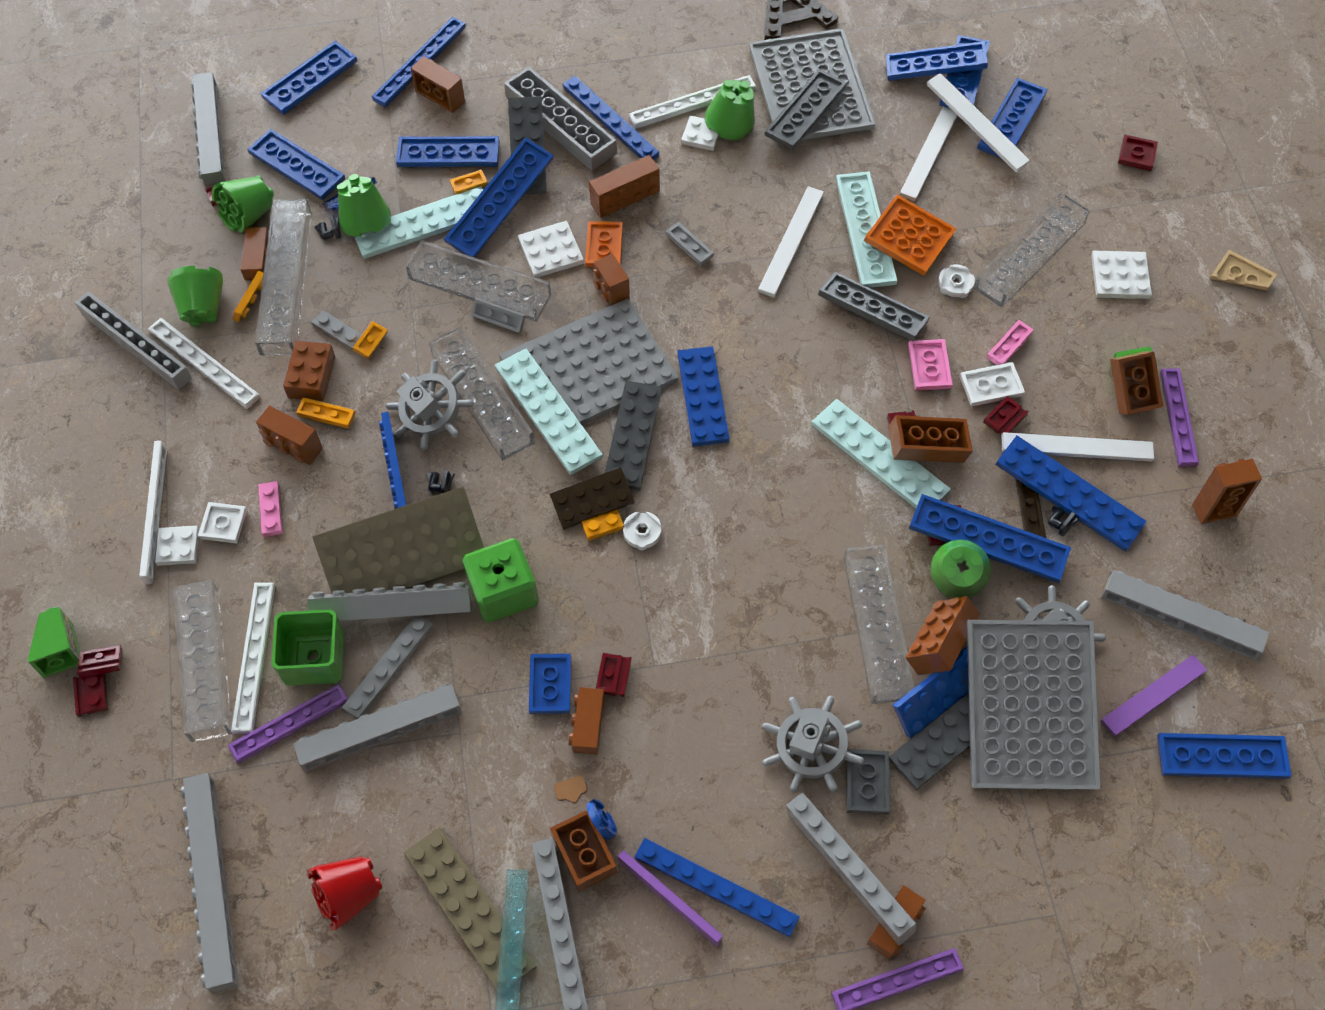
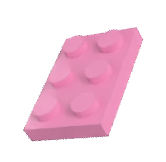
[908,339,953,391]

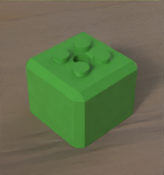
[462,538,539,623]
[271,609,344,686]

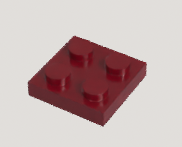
[1117,134,1158,171]

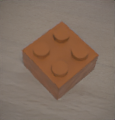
[592,253,630,306]

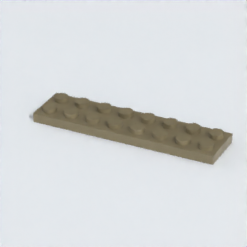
[404,827,537,995]

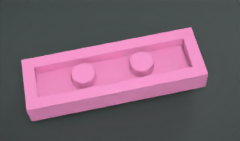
[987,320,1034,365]
[258,481,283,537]

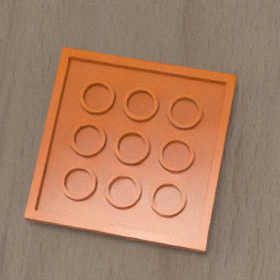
[864,194,957,276]

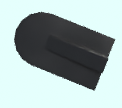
[314,216,341,240]
[427,470,455,494]
[1048,506,1079,536]

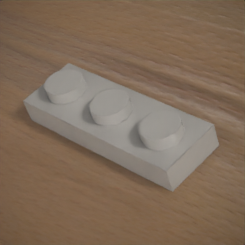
[666,222,714,266]
[471,298,526,333]
[311,310,362,351]

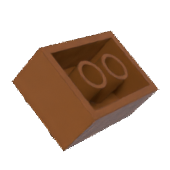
[411,56,465,113]
[283,341,335,401]
[1110,351,1163,415]
[256,405,323,465]
[550,810,617,892]

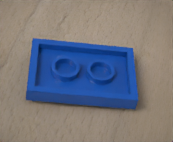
[529,654,571,714]

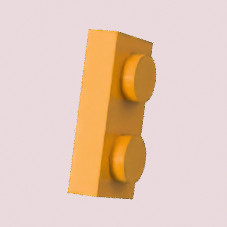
[450,170,488,195]
[353,321,388,360]
[581,510,624,541]

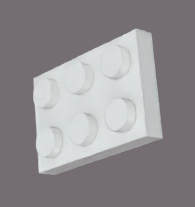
[959,362,1025,407]

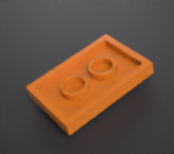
[585,221,623,267]

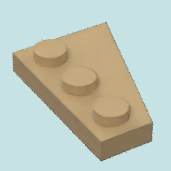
[1210,250,1277,291]

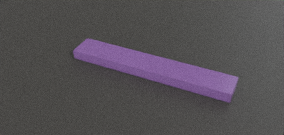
[1160,368,1199,467]
[1100,655,1207,737]
[228,684,348,764]
[618,851,722,947]
[831,948,964,1010]

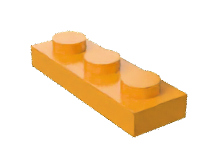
[233,270,266,322]
[296,397,356,429]

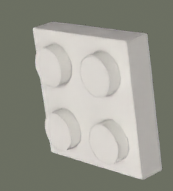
[681,116,719,151]
[198,502,247,544]
[155,526,199,566]

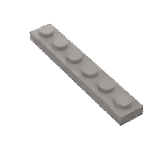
[342,615,434,719]

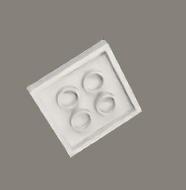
[518,221,584,279]
[1091,251,1152,299]

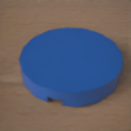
[587,799,617,840]

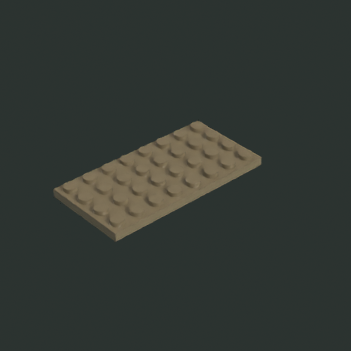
[312,486,484,594]

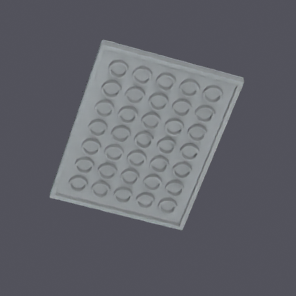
[749,28,876,144]
[499,298,678,425]
[967,620,1100,790]

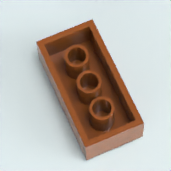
[589,155,660,218]
[888,415,973,463]
[1192,459,1262,524]
[905,596,980,675]

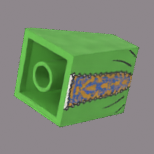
[28,607,80,678]

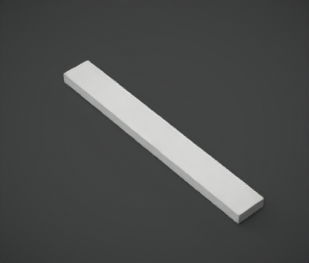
[927,73,1030,172]
[629,75,756,129]
[899,106,958,202]
[758,187,824,298]
[148,318,260,409]
[1002,432,1154,462]
[139,441,167,585]
[231,583,275,734]

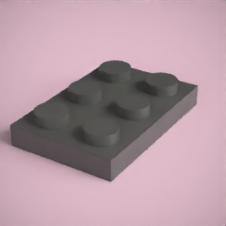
[846,749,890,815]

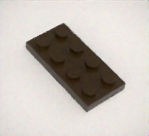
[550,467,635,530]

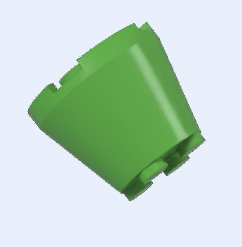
[705,80,755,140]
[337,174,391,237]
[211,175,274,233]
[167,265,223,327]
[930,540,991,598]

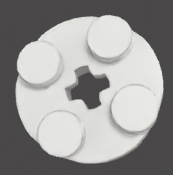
[938,264,975,298]
[623,512,662,551]

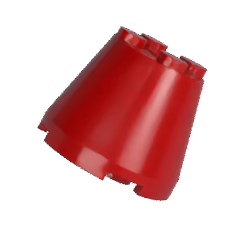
[307,856,383,931]

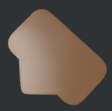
[554,776,587,803]

